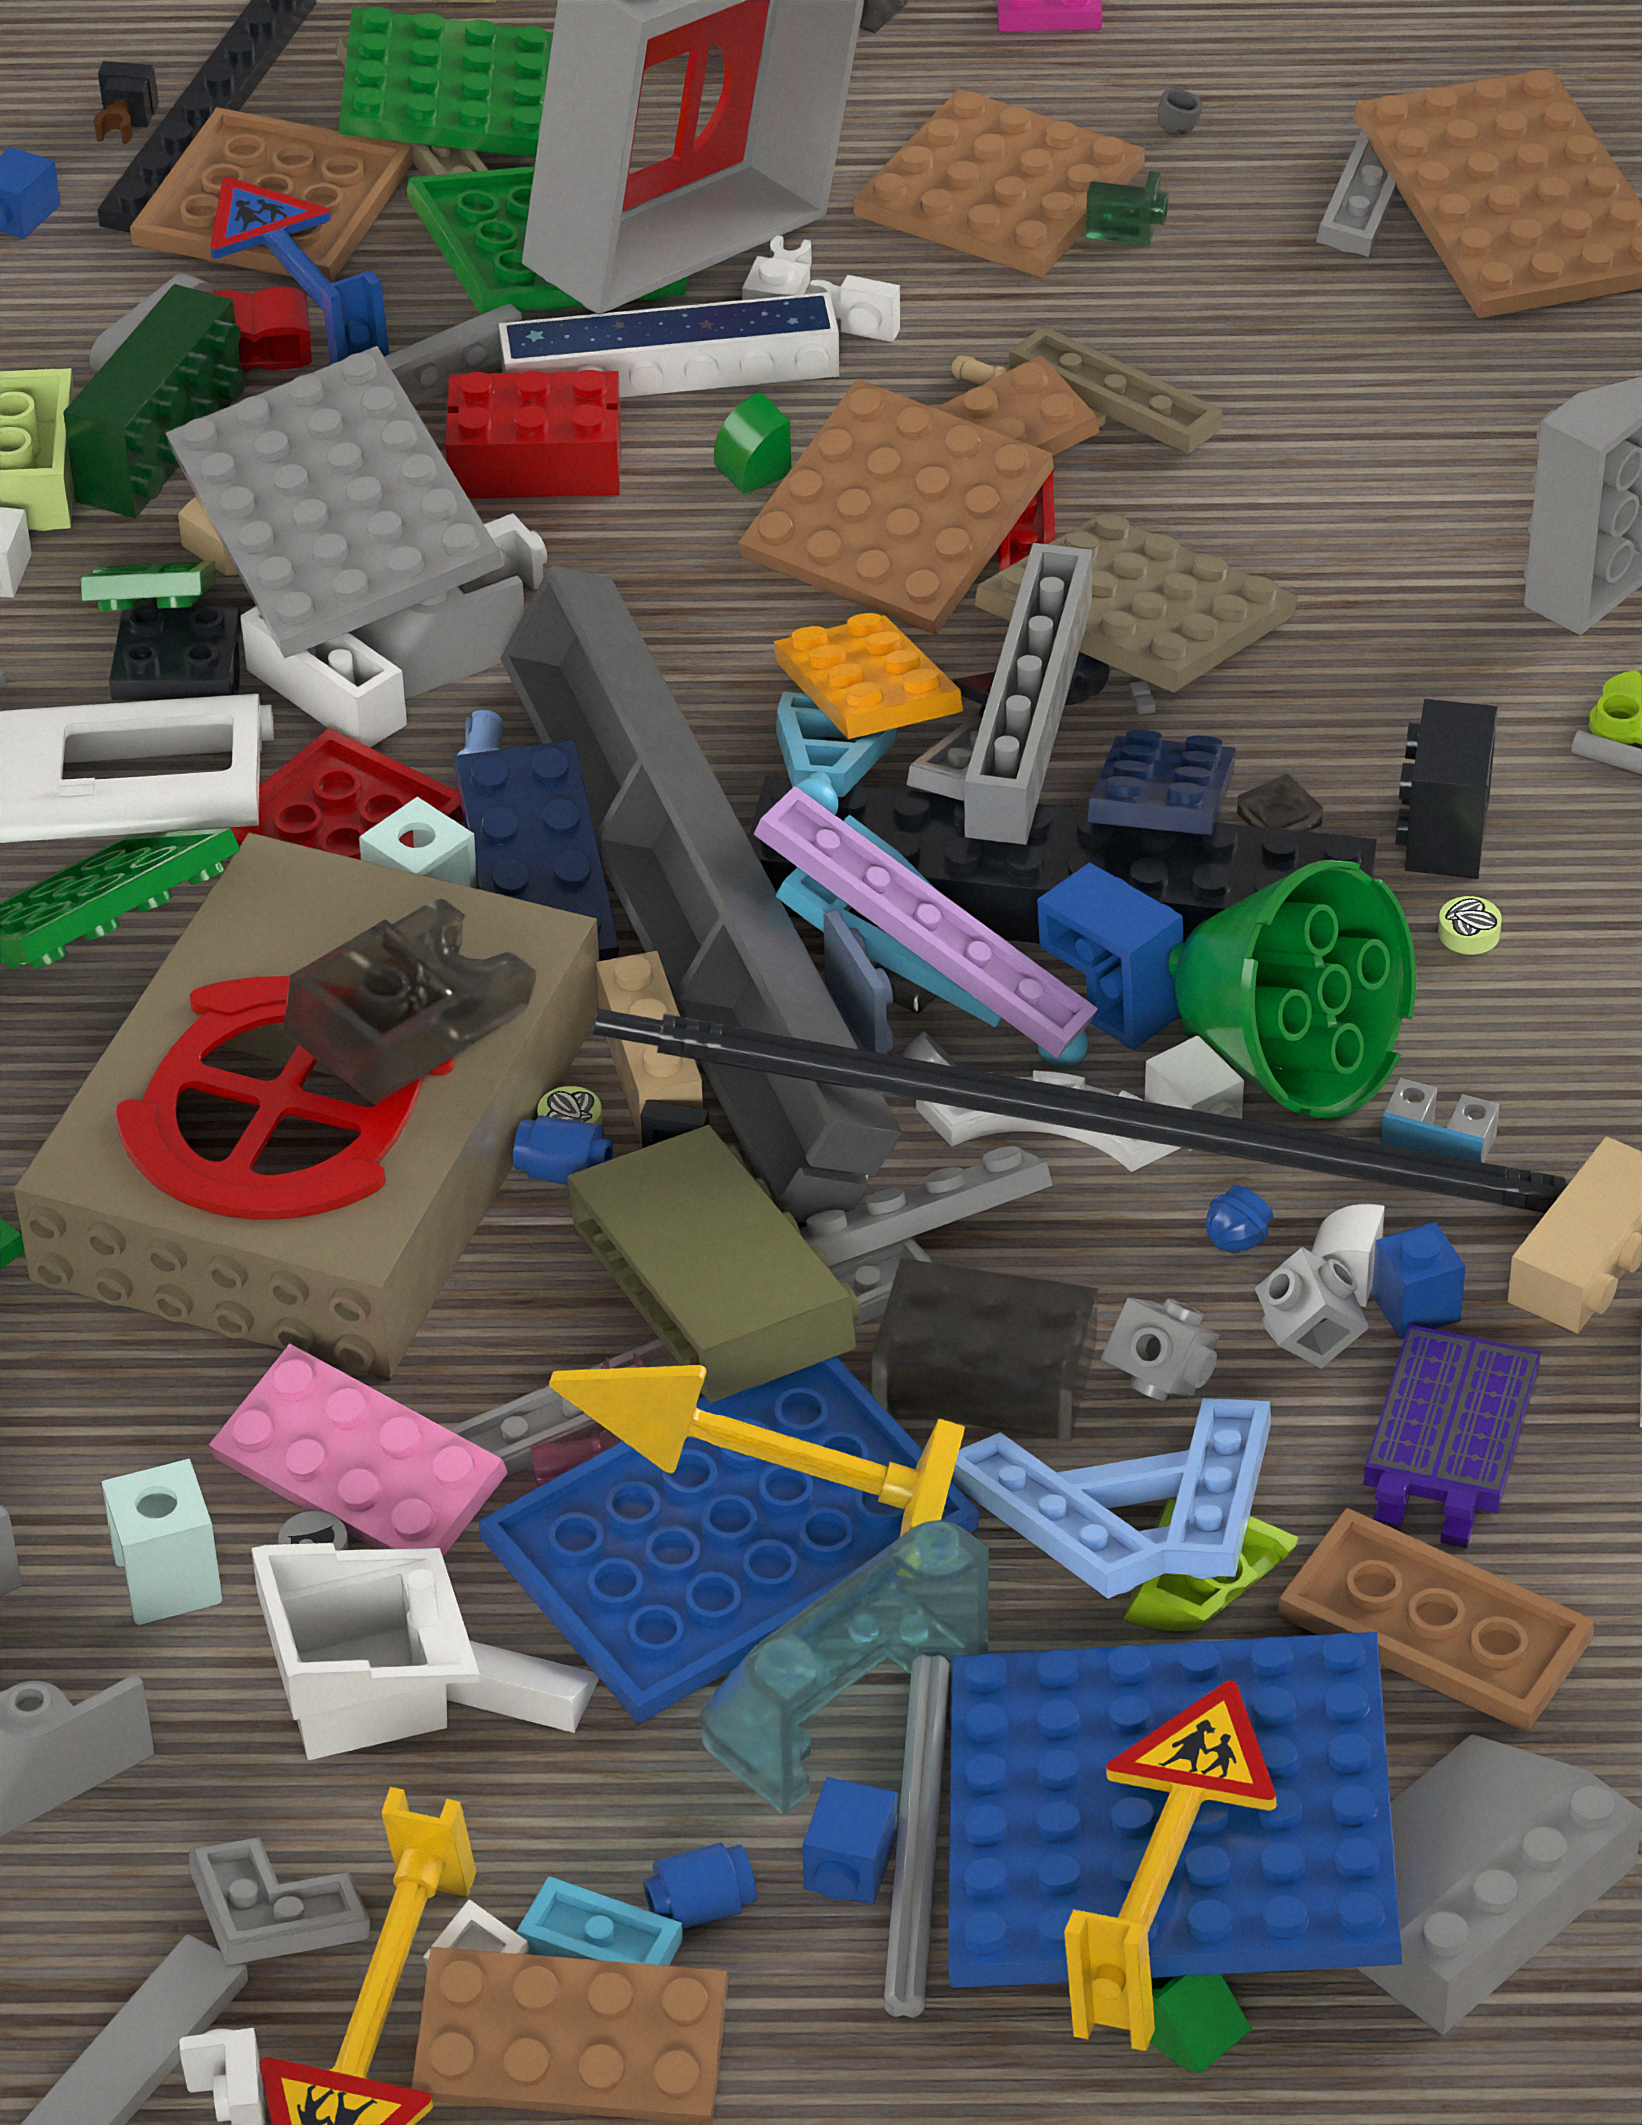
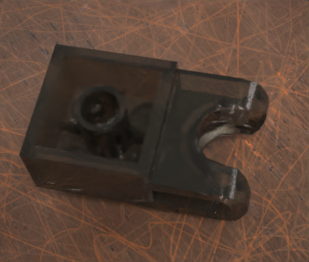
[283,898,537,1105]

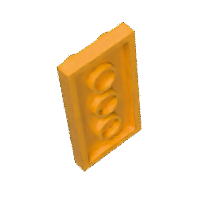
[774,613,963,739]

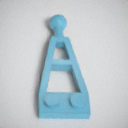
[776,692,899,815]
[775,815,1088,1067]

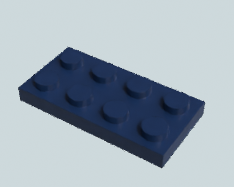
[1087,730,1236,835]
[454,740,619,961]

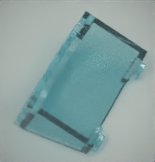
[700,1520,989,1814]

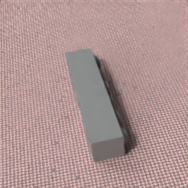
[964,543,1092,845]

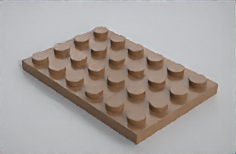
[1354,68,1642,319]

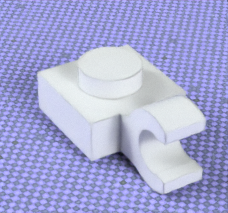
[810,275,900,343]

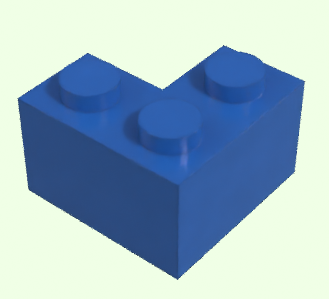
[1037,862,1183,1049]

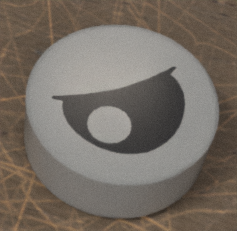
[278,1511,349,1551]

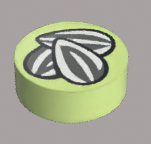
[1438,896,1502,955]
[537,1086,603,1125]

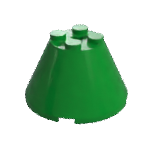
[1168,860,1416,1119]

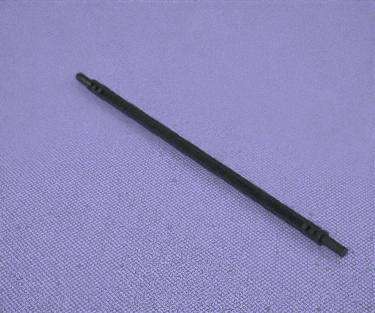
[593,1008,1568,1213]

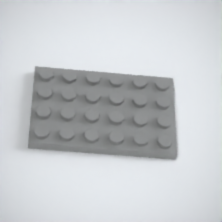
[166,346,504,659]

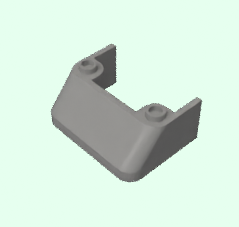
[348,575,525,700]
[0,1505,155,1837]

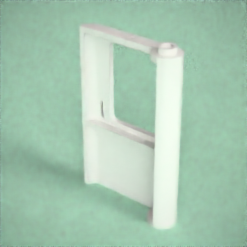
[0,694,274,843]

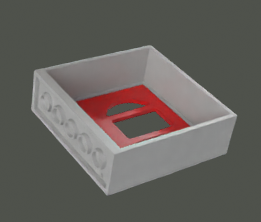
[522,0,864,315]

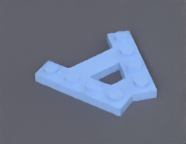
[951,1398,1271,1599]

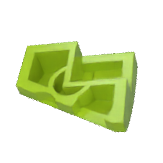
[1123,1498,1299,1631]

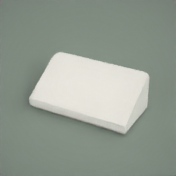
[446,1640,599,1733]

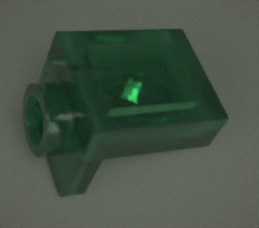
[1086,171,1169,246]

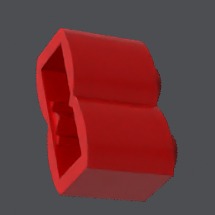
[210,287,312,372]

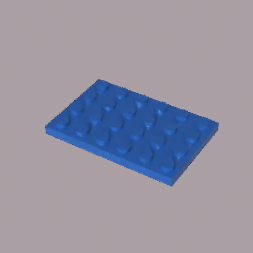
[479,1356,979,1724]

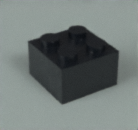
[1395,699,1498,879]

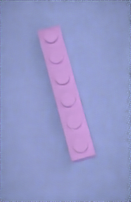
[754,786,1098,1059]

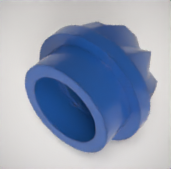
[1205,1185,1273,1254]

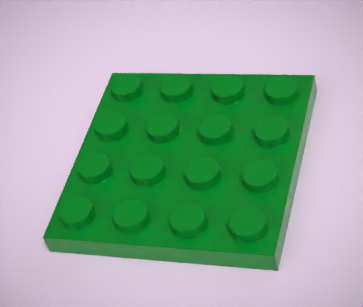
[338,7,553,158]
[406,166,688,315]
[0,828,241,969]

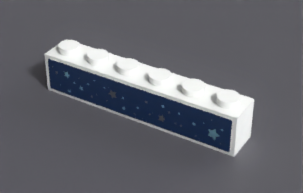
[499,292,839,398]

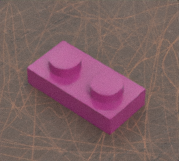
[997,0,1102,31]

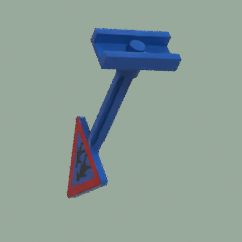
[210,177,389,365]

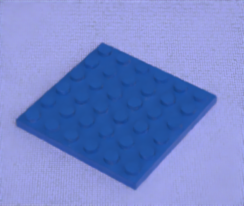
[948,1632,1402,1988]

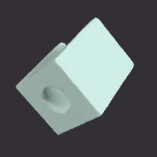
[359,797,477,889]
[101,1459,222,1625]

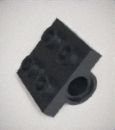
[109,605,242,700]

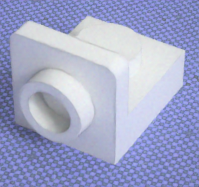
[460,513,547,594]
[179,2028,266,2125]

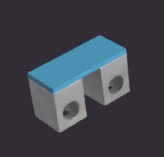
[1380,1078,1499,1162]

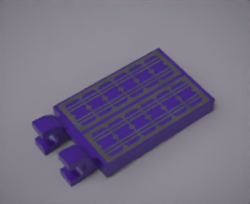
[1363,1324,1541,1548]

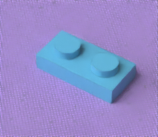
[516,1876,683,1966]

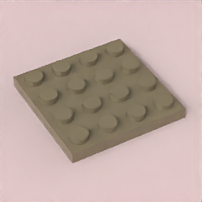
[974,513,1298,693]

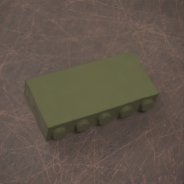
[567,1125,860,1403]

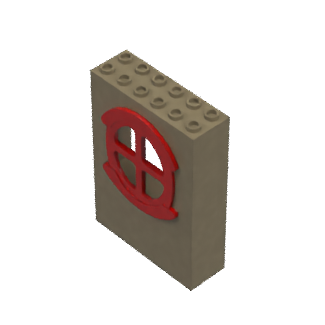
[14,833,599,1379]

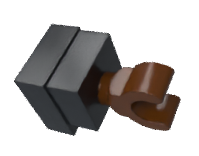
[94,61,159,144]

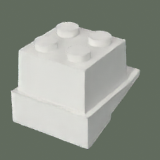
[251,1543,481,1761]

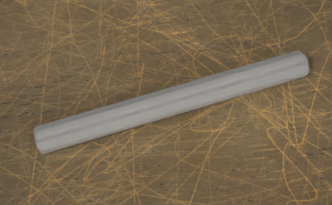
[884,1654,950,2018]

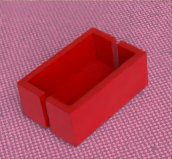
[445,370,621,498]

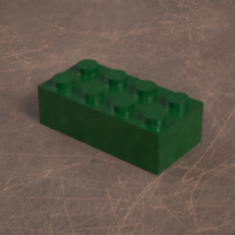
[63,284,246,519]

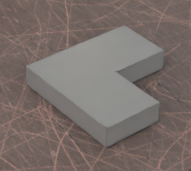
[189,1837,370,1966]

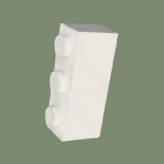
[241,607,407,748]

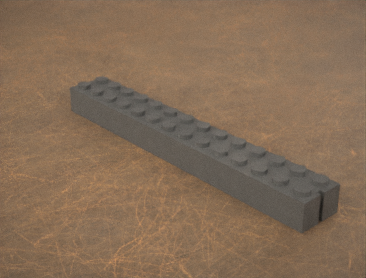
[500,565,902,1223]

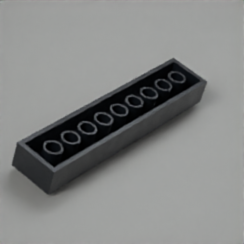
[748,776,1377,944]

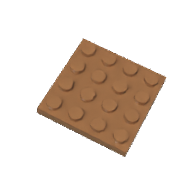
[854,89,1145,278]
[130,107,413,283]
[738,379,1054,635]

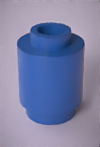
[513,1115,613,1185]
[643,1842,757,1930]

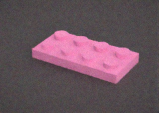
[208,1344,508,1556]

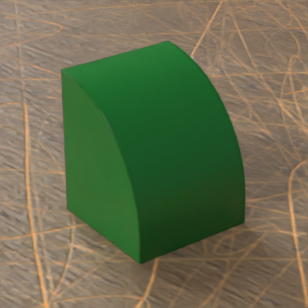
[714,392,792,494]
[1150,1974,1252,2073]

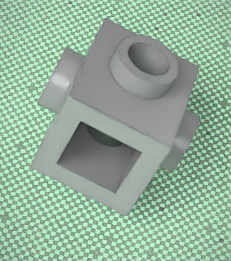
[1255,1247,1369,1369]
[1100,1298,1220,1401]

